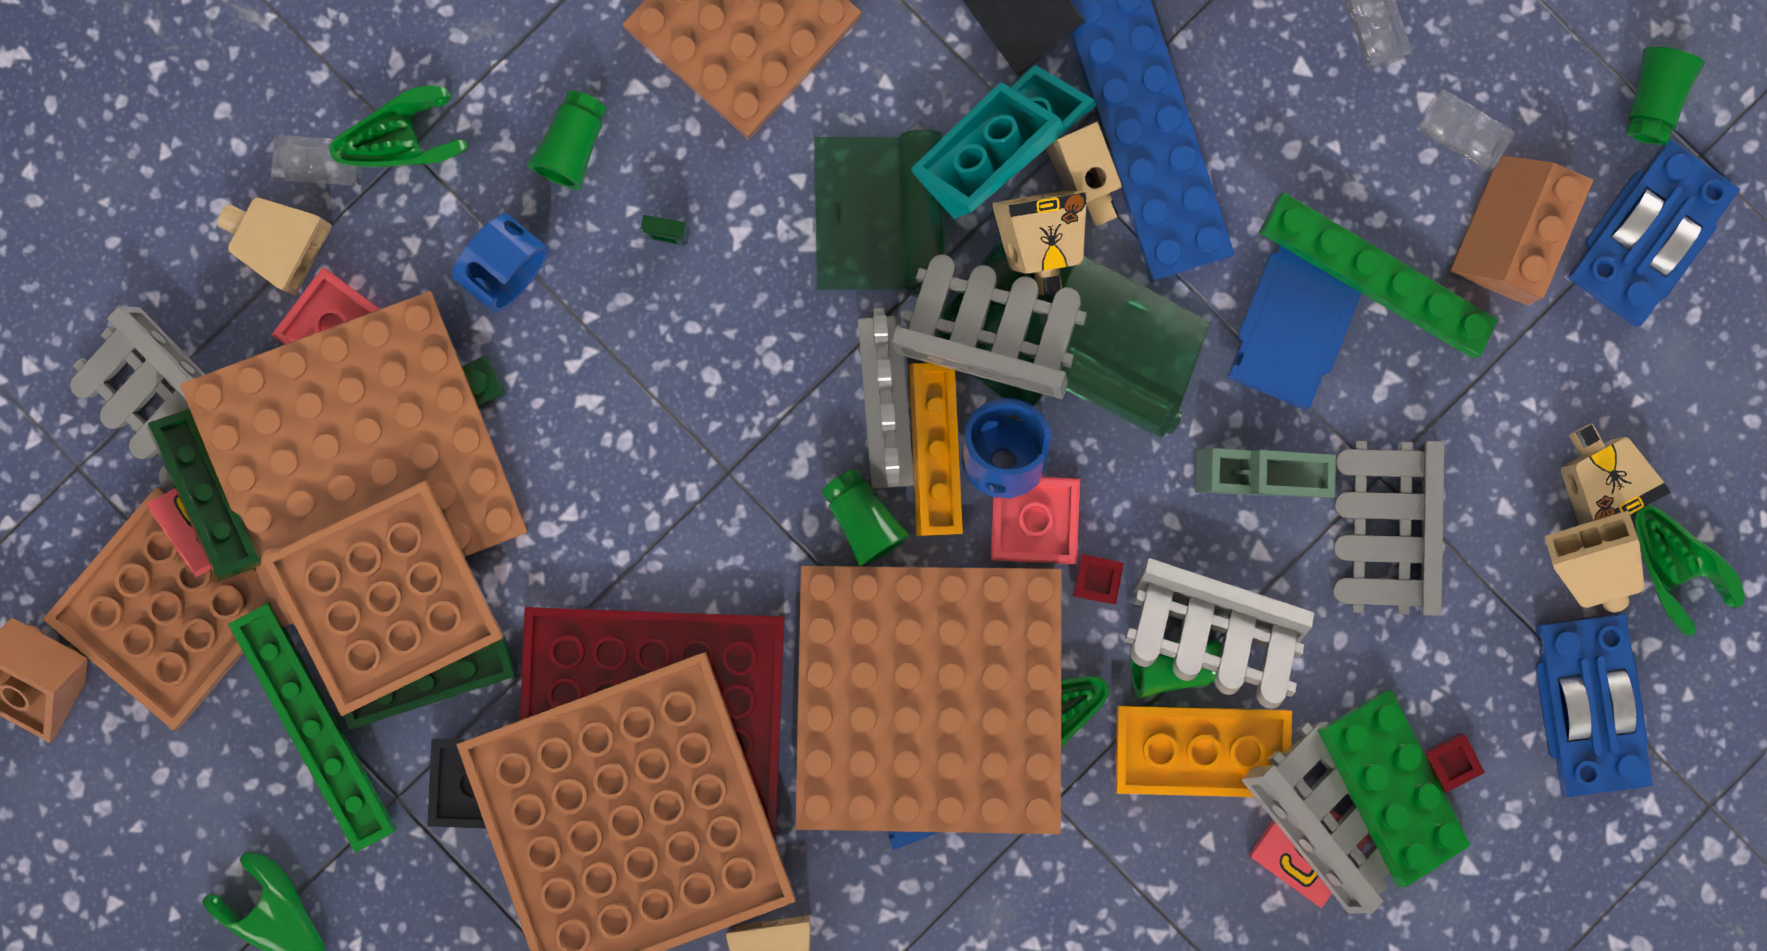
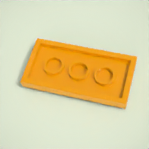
[1115,705,1292,797]

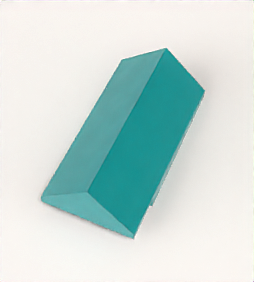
[911,64,1096,219]

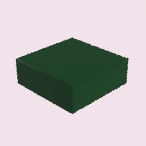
[641,215,690,246]

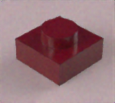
[1072,554,1124,605]
[1423,733,1485,793]

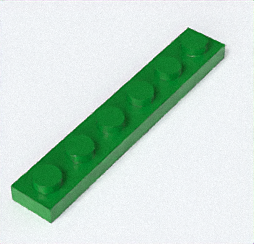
[1258,192,1498,359]
[228,603,397,853]

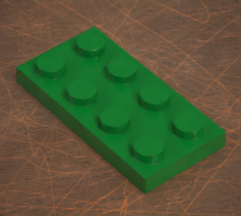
[1317,690,1471,887]

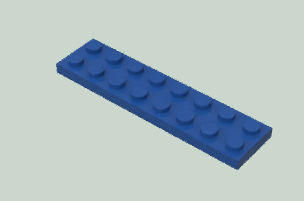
[1070,0,1235,282]

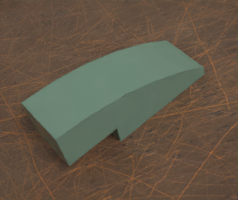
[1195,448,1336,498]

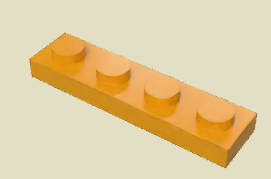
[909,363,963,536]

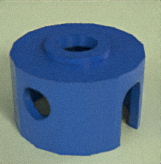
[452,213,549,313]
[962,398,1051,499]

